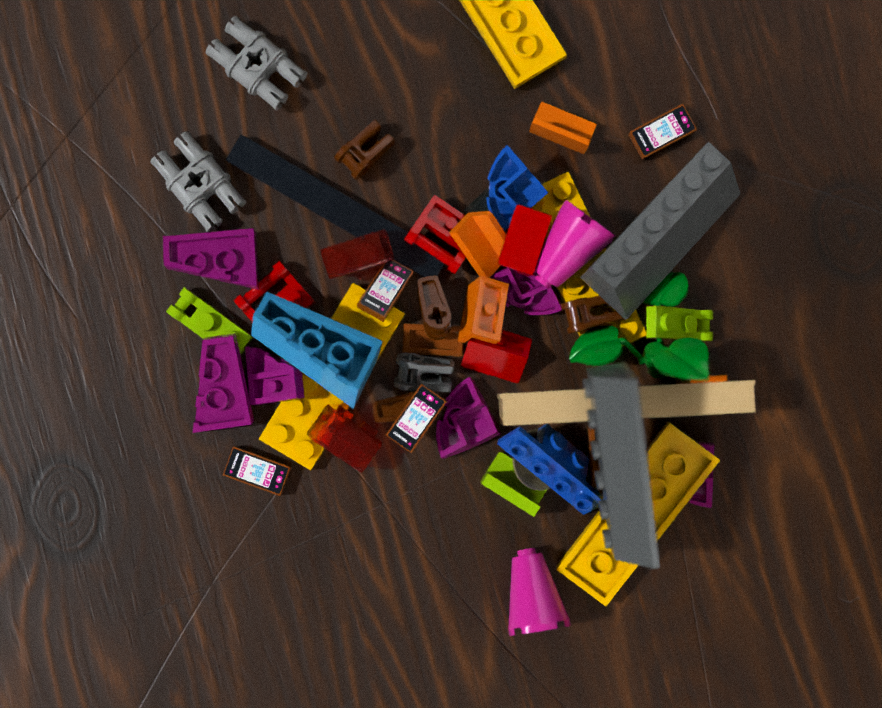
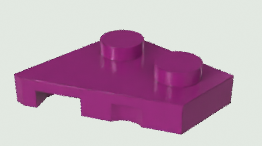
[245,346,305,405]

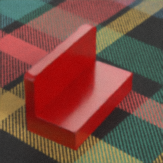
[497,205,552,277]
[461,330,532,383]

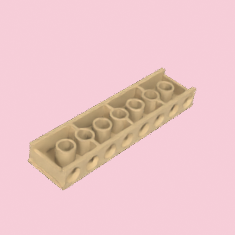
[497,380,756,426]

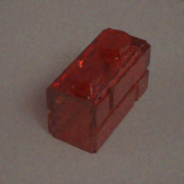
[320,229,394,279]
[307,404,382,472]

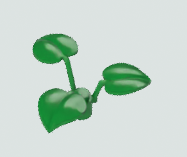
[569,272,709,380]

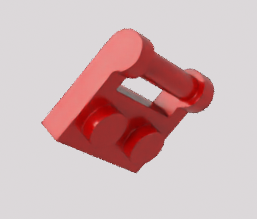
[404,194,466,274]
[233,261,316,322]

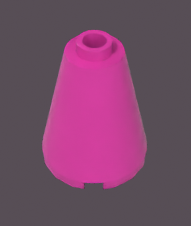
[535,200,615,289]
[508,548,571,636]

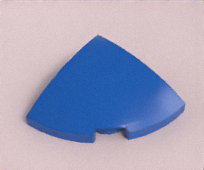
[486,145,548,231]

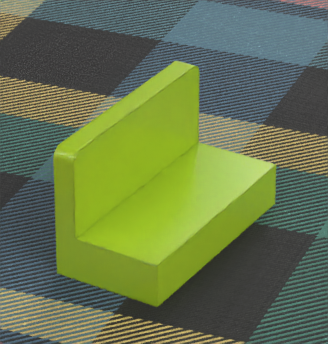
[480,452,548,517]

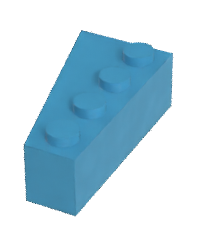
[251,292,382,409]

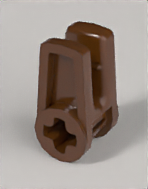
[334,119,395,181]
[417,275,451,340]
[560,295,624,334]
[372,392,415,423]

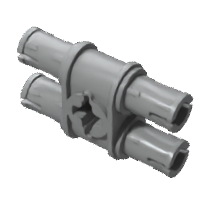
[206,16,307,111]
[150,131,246,232]

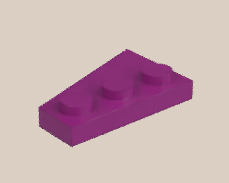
[163,228,259,290]
[192,333,254,433]

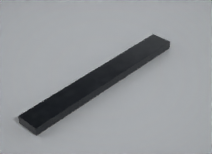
[226,134,444,277]

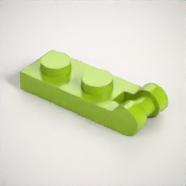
[166,287,254,356]
[646,306,713,341]

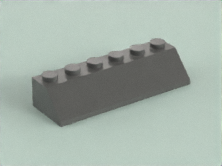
[580,142,740,320]
[583,362,660,569]

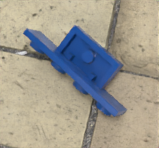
[497,423,603,515]

